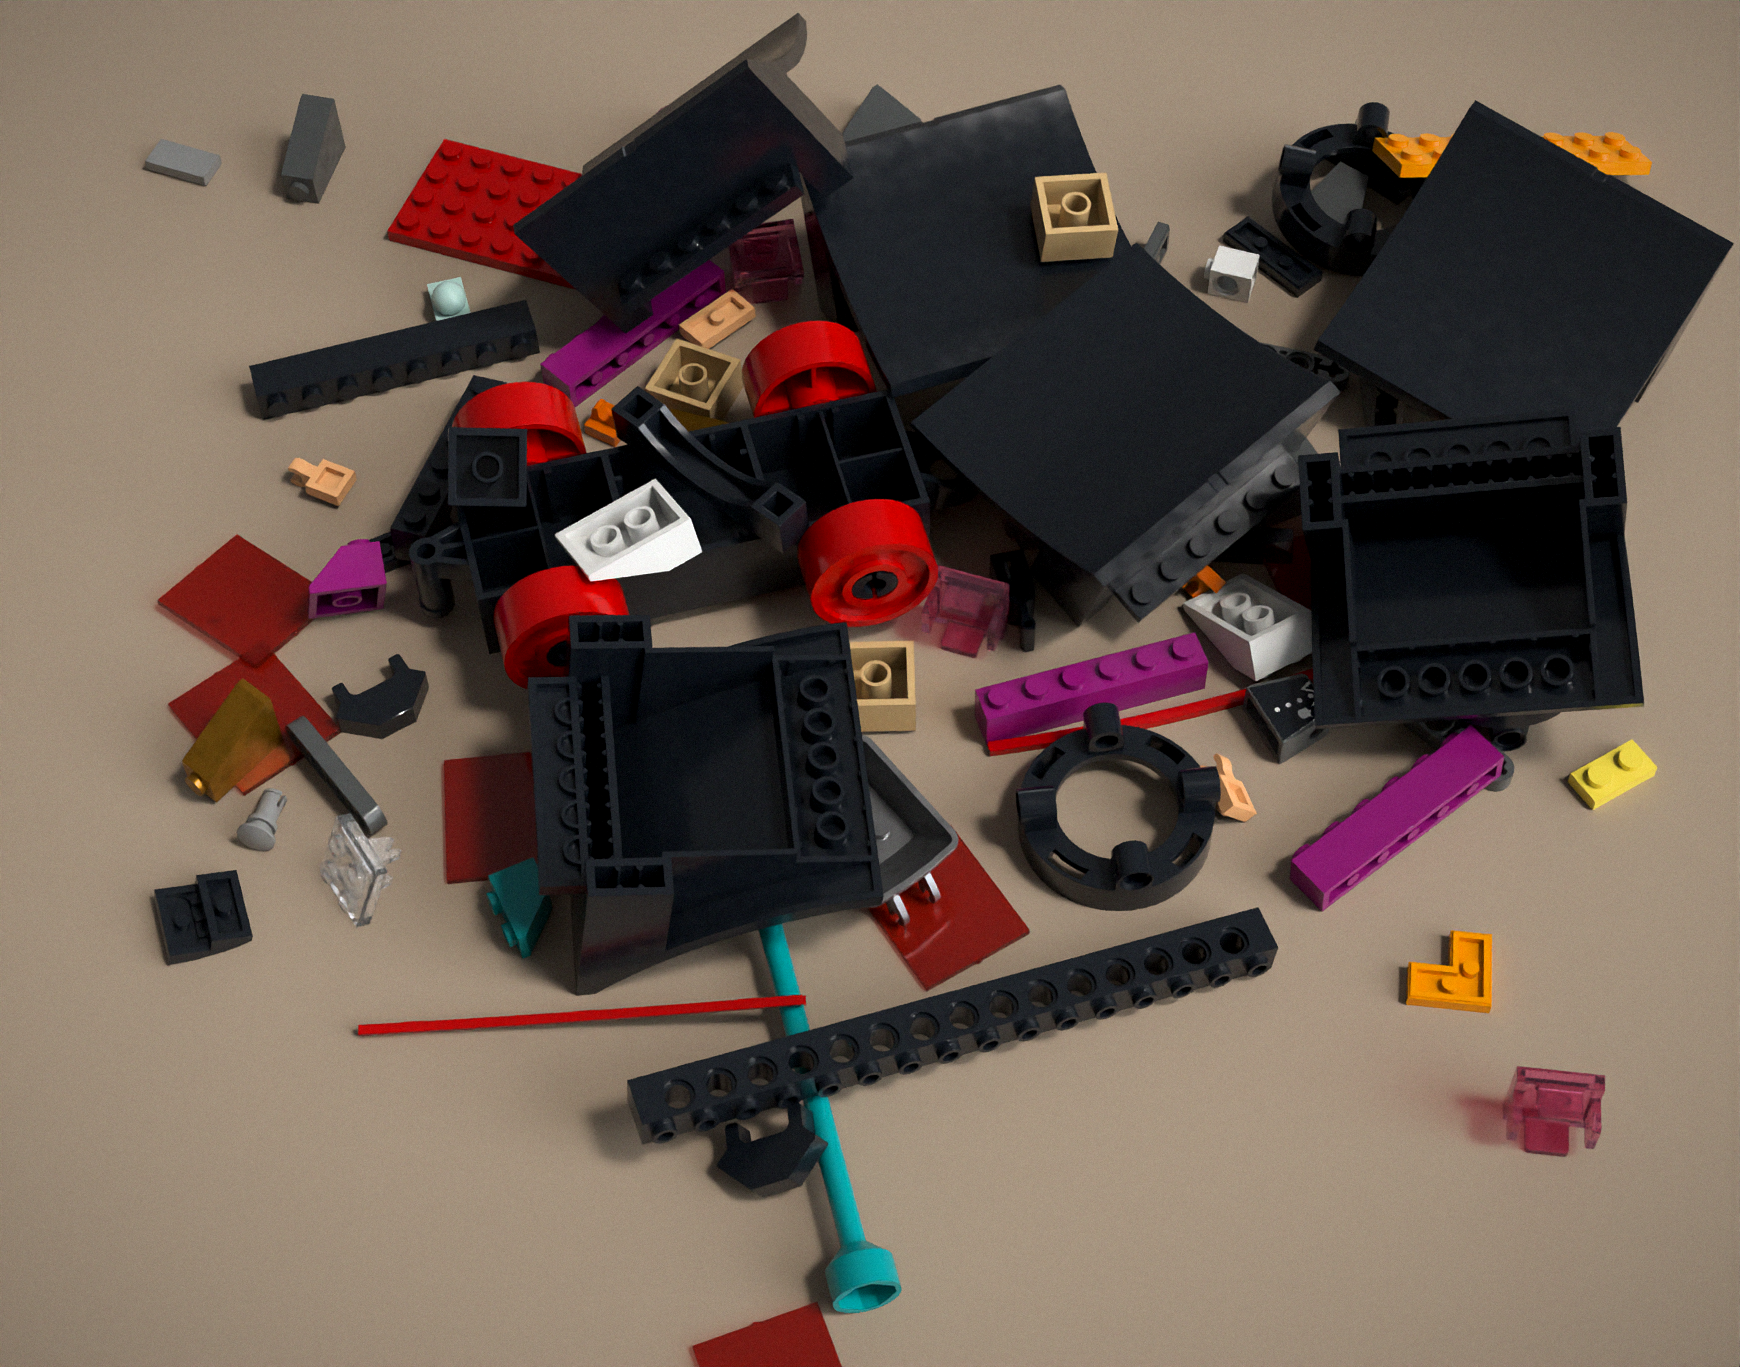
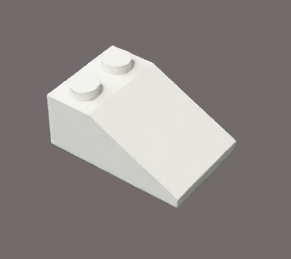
[554,478,702,582]
[1183,573,1312,681]

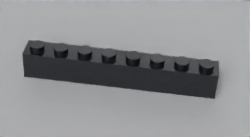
[249,300,540,420]

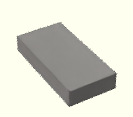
[145,139,222,186]

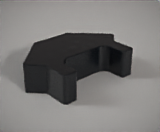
[331,654,429,739]
[717,1103,828,1198]

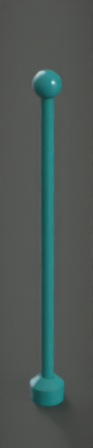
[759,924,902,1313]

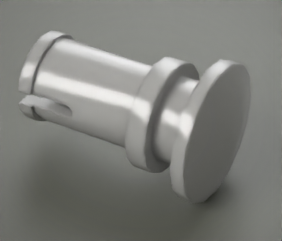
[237,788,287,851]

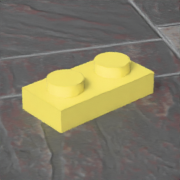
[1568,739,1657,810]

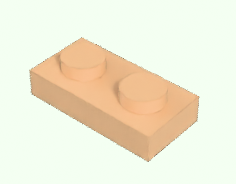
[679,289,756,349]

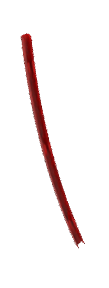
[987,668,1313,756]
[358,994,807,1036]

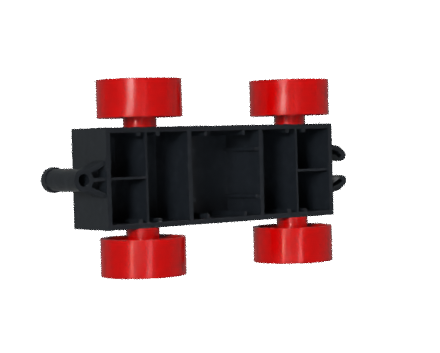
[409,321,979,689]

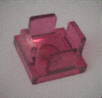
[728,219,804,304]
[922,565,1009,658]
[1503,1066,1605,1157]

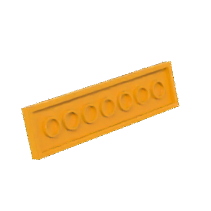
[1372,132,1652,178]

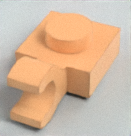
[288,458,357,506]
[1200,753,1257,822]

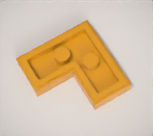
[1406,930,1492,1013]

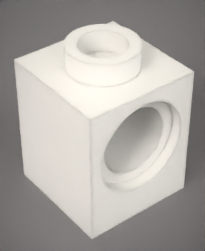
[1204,246,1260,303]

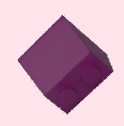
[307,539,387,619]

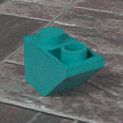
[486,857,553,959]

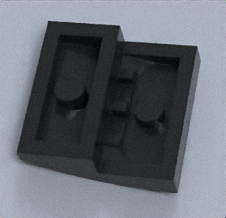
[154,870,253,965]

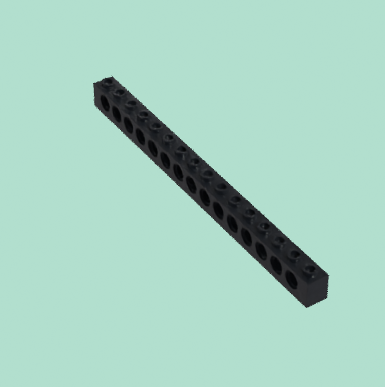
[627,907,1278,1145]

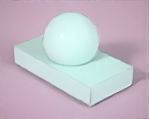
[427,277,471,321]

